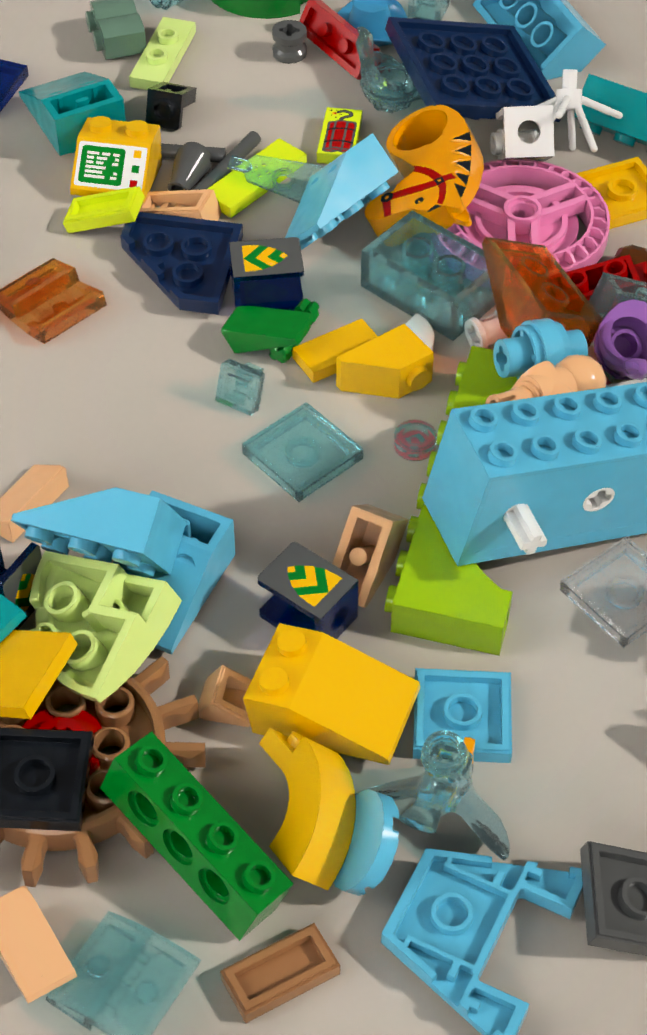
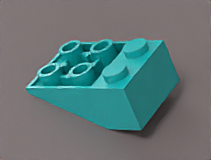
[19,71,126,156]

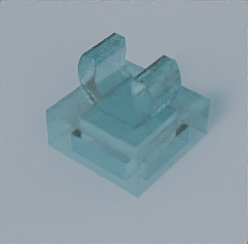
[215,358,265,416]

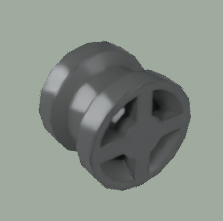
[272,20,307,64]

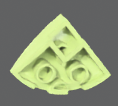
[29,551,182,703]

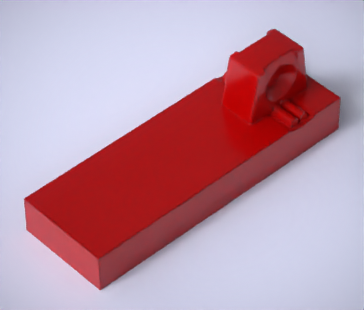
[299,0,385,80]

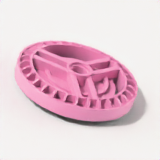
[433,159,610,290]

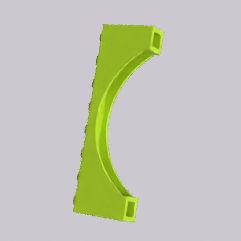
[384,346,518,656]

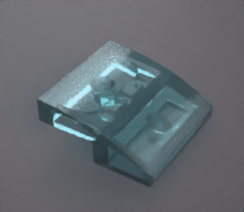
[46,911,201,1035]

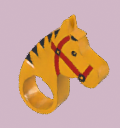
[364,105,484,244]

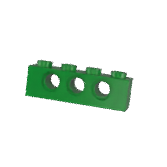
[100,731,294,941]

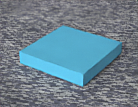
[413,668,512,763]

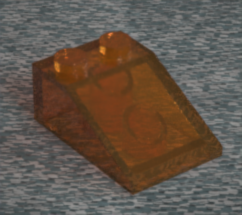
[482,237,603,348]

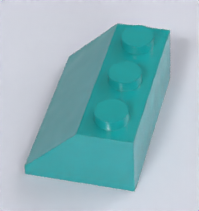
[575,74,647,152]

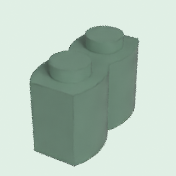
[85,0,146,60]

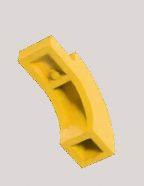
[259,728,356,891]

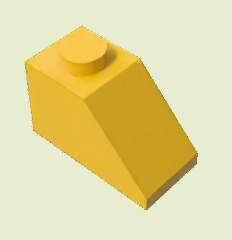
[336,324,434,399]

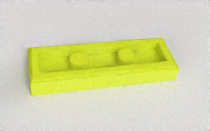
[208,138,307,218]

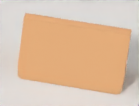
[0,464,69,543]

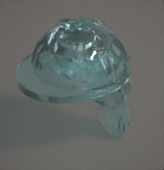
[356,26,421,114]

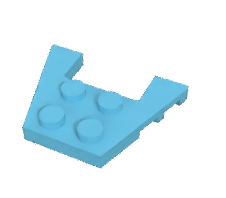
[381,848,583,1035]

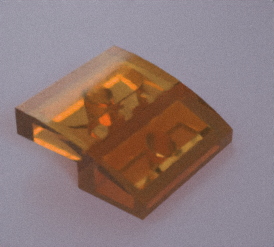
[0,258,107,344]

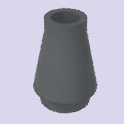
[167,142,211,191]

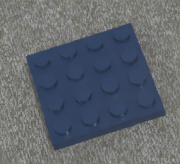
[385,17,561,122]

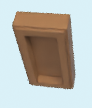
[220,923,340,1024]

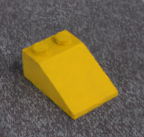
[243,623,421,765]

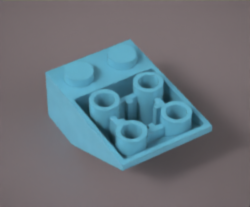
[285,133,399,250]
[11,487,187,578]
[113,490,236,654]

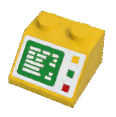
[70,116,162,203]

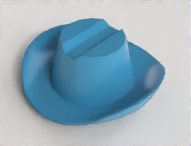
[337,0,407,47]

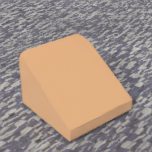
[198,665,251,727]

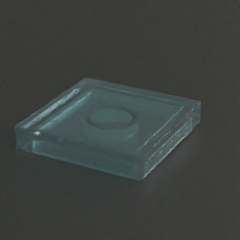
[242,402,363,502]

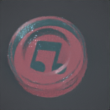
[394,420,437,461]

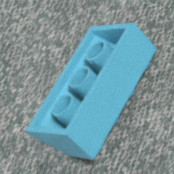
[472,0,606,80]

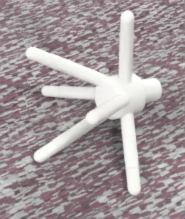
[534,69,623,152]

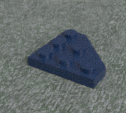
[120,212,243,315]

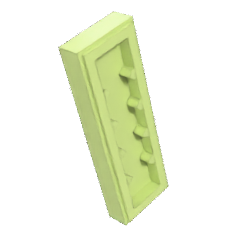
[129,17,196,90]

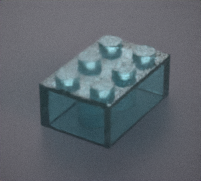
[360,210,507,341]

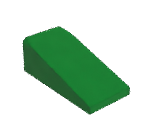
[221,306,315,353]

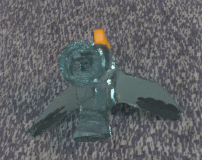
[355,730,510,860]

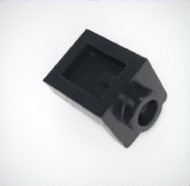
[145,82,197,130]

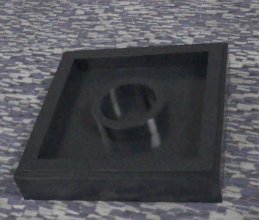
[0,728,94,831]

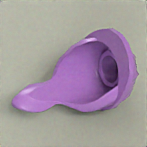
[594,299,647,381]

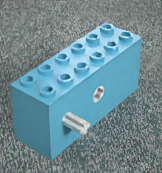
[422,382,647,566]

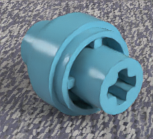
[493,318,588,379]

